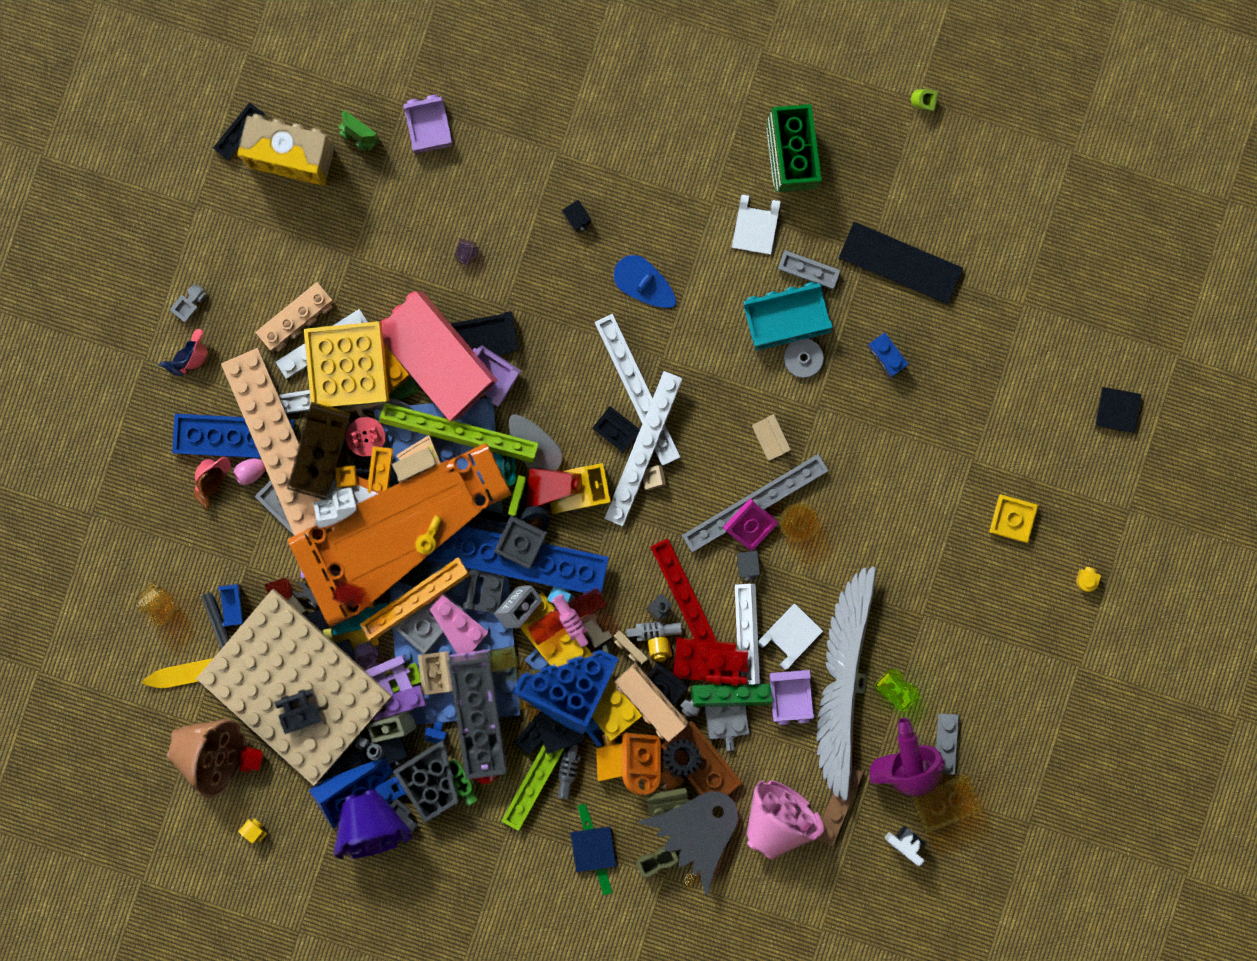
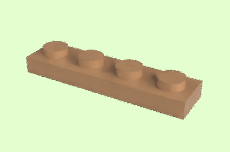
[817,767,863,846]

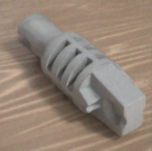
[626,622,682,642]

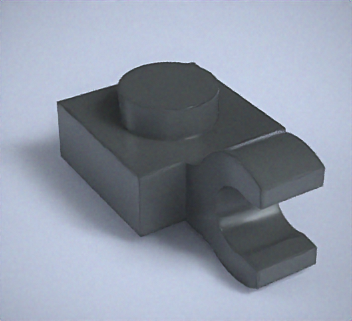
[293,582,319,609]
[390,798,419,832]

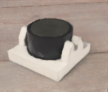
[885,825,927,866]

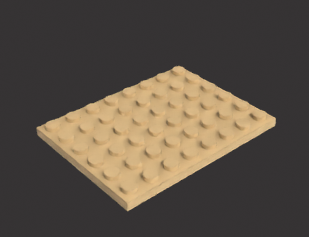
[196,589,392,786]

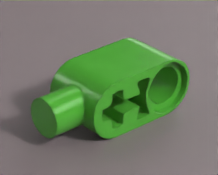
[449,760,478,806]

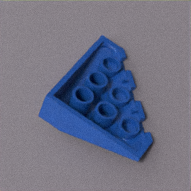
[513,650,619,734]

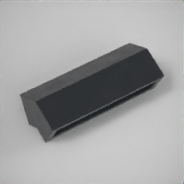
[464,509,515,534]

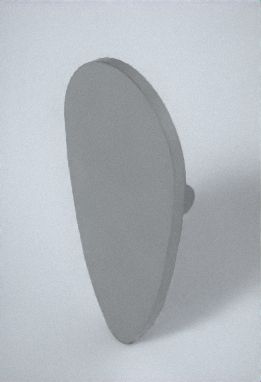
[509,415,562,470]

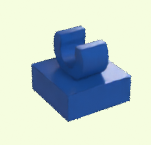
[424,721,446,744]

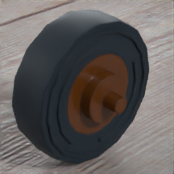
[516,506,550,531]

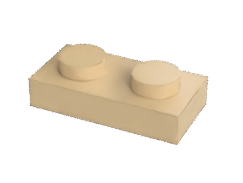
[614,631,648,664]

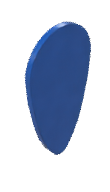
[614,255,676,308]

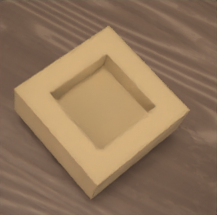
[643,465,666,490]

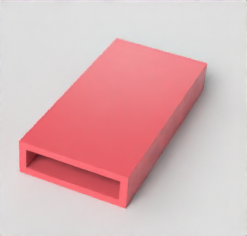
[382,291,498,421]

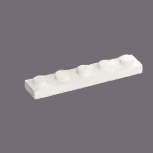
[276,309,367,379]
[735,584,760,684]

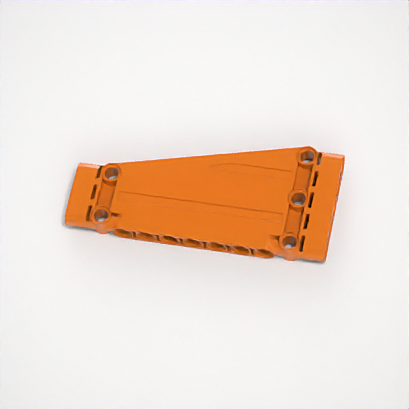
[287,443,512,627]

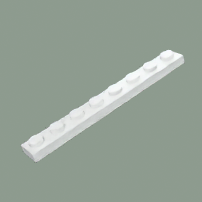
[595,314,680,466]
[605,371,683,526]

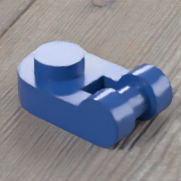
[374,776,406,803]

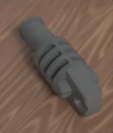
[557,744,581,799]

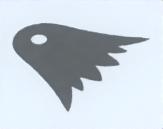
[637,791,738,896]

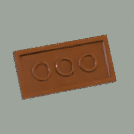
[661,720,742,795]

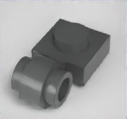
[353,734,385,761]

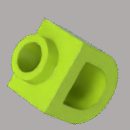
[911,89,938,111]

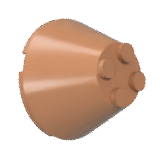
[167,719,245,798]

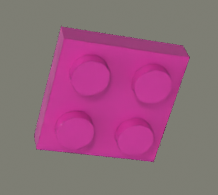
[723,498,779,551]

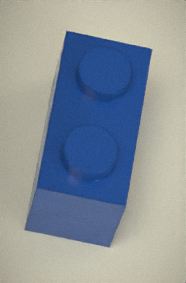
[867,332,908,378]

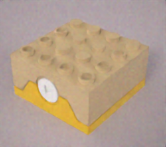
[238,114,334,186]

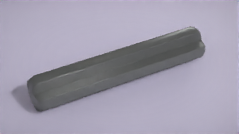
[201,593,229,649]

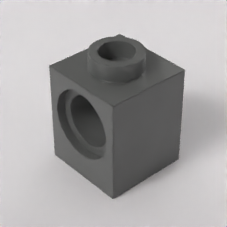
[736,551,760,581]

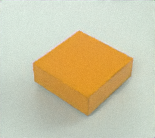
[335,466,357,488]

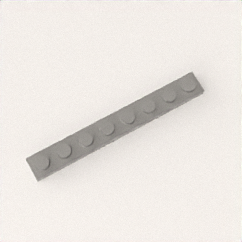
[682,454,828,552]

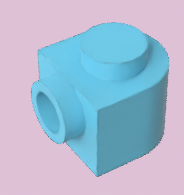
[547,586,575,607]

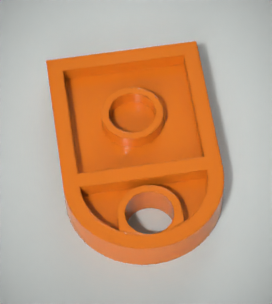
[622,733,661,795]

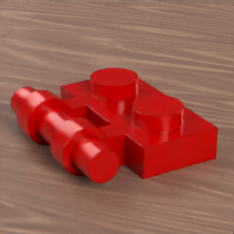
[706,648,748,686]

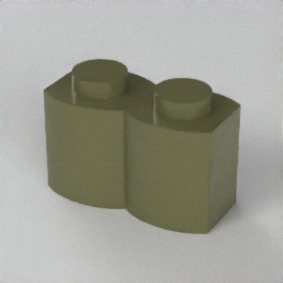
[636,846,678,877]

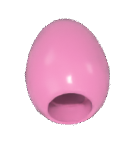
[233,458,266,485]

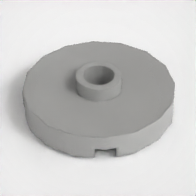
[784,339,824,378]

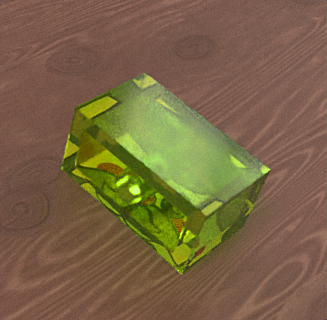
[873,668,920,713]

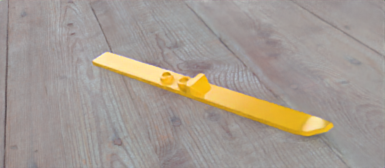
[142,629,379,688]

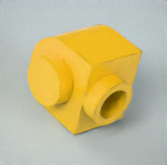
[1076,567,1101,592]
[648,637,672,662]
[238,818,267,844]

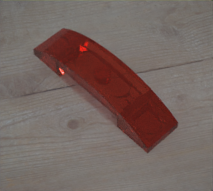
[527,588,607,645]

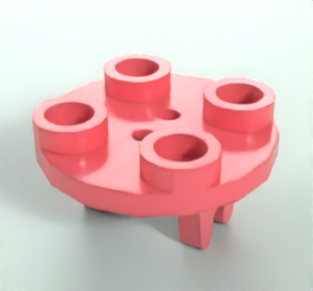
[346,417,385,457]

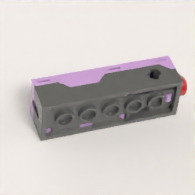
[448,650,507,784]

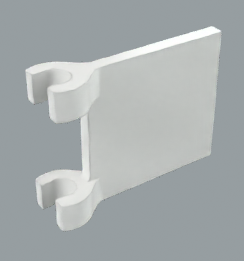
[732,195,781,254]
[758,604,823,670]

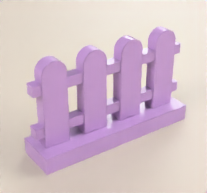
[366,654,416,694]

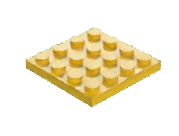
[304,321,389,407]

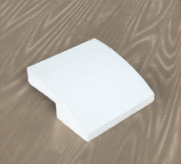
[313,488,357,528]

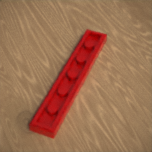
[650,538,717,641]

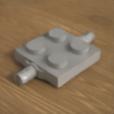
[704,683,749,751]

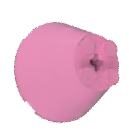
[747,780,824,860]

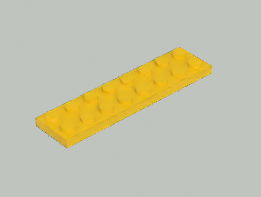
[520,592,642,741]

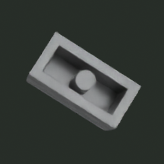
[494,585,542,628]

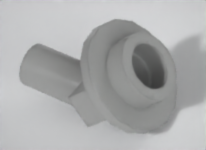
[681,699,700,717]

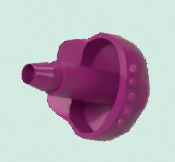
[869,717,945,797]

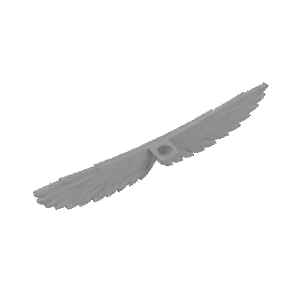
[816,567,877,801]

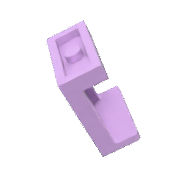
[403,95,453,154]
[473,346,522,406]
[769,670,814,725]

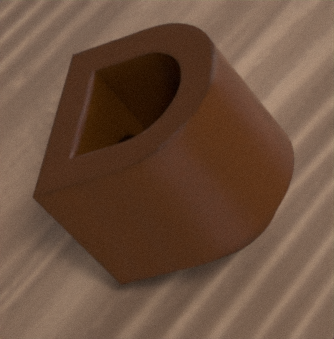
[660,768,687,791]

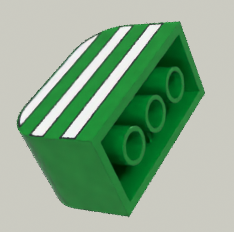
[767,104,822,193]

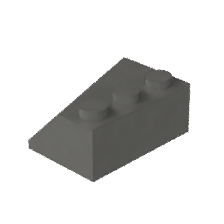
[393,740,459,822]

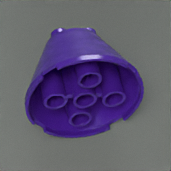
[334,790,413,860]

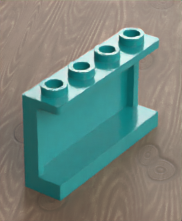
[743,282,833,351]

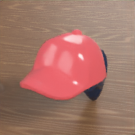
[158,329,208,376]

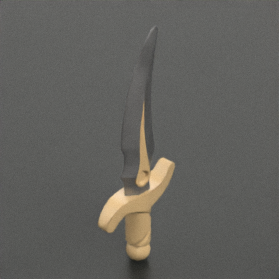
[336,398,411,417]

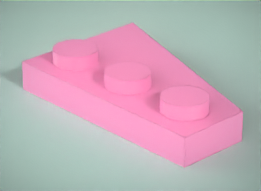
[429,594,488,654]

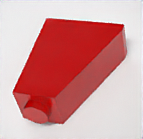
[526,468,582,508]

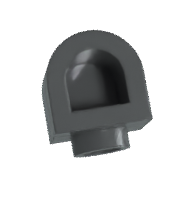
[646,593,672,620]

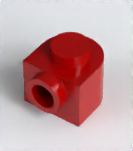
[238,746,263,773]

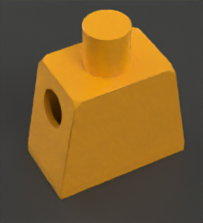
[596,734,622,781]

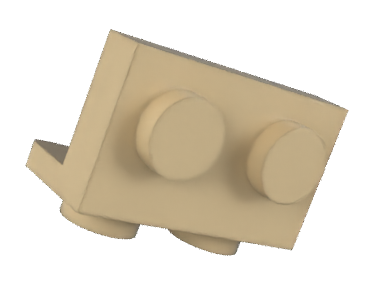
[418,652,452,695]

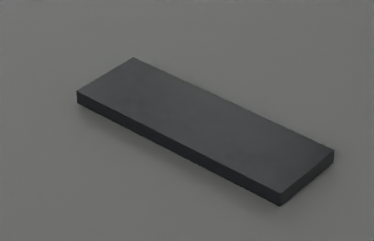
[838,221,963,304]

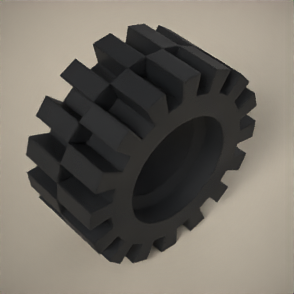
[663,739,701,777]

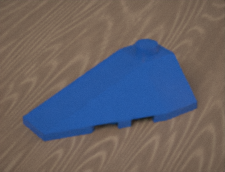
[309,757,393,829]

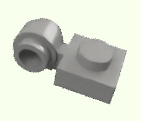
[170,284,207,323]

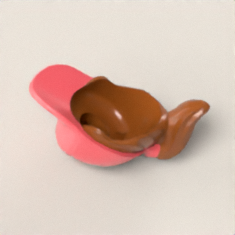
[194,457,231,511]

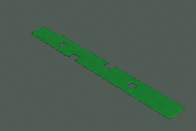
[577,803,612,895]

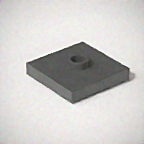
[494,515,547,569]

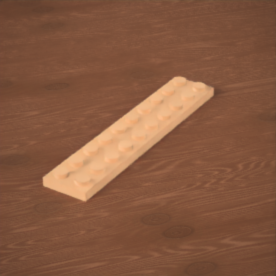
[221,348,322,542]

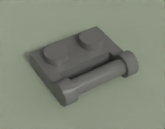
[463,569,505,613]

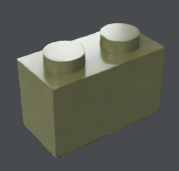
[367,710,417,743]

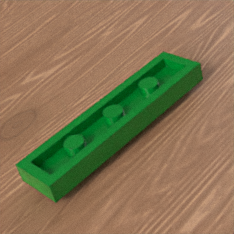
[691,684,773,707]

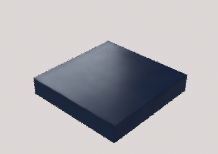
[570,826,616,872]

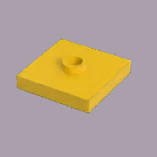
[989,494,1038,543]

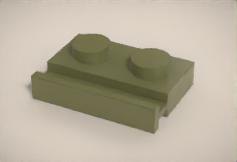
[646,788,688,818]

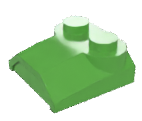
[338,110,380,152]

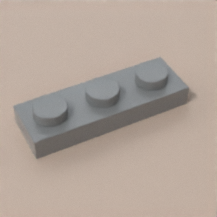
[778,250,840,289]
[936,713,959,775]

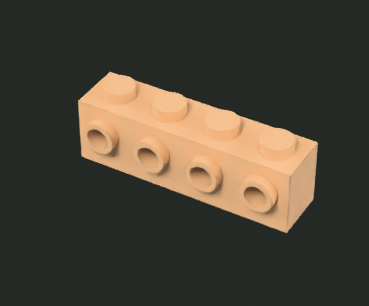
[255,282,334,352]
[615,663,688,742]

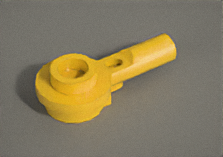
[415,515,442,554]

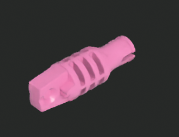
[552,594,588,647]

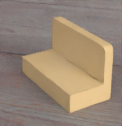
[752,414,791,461]
[392,447,437,482]

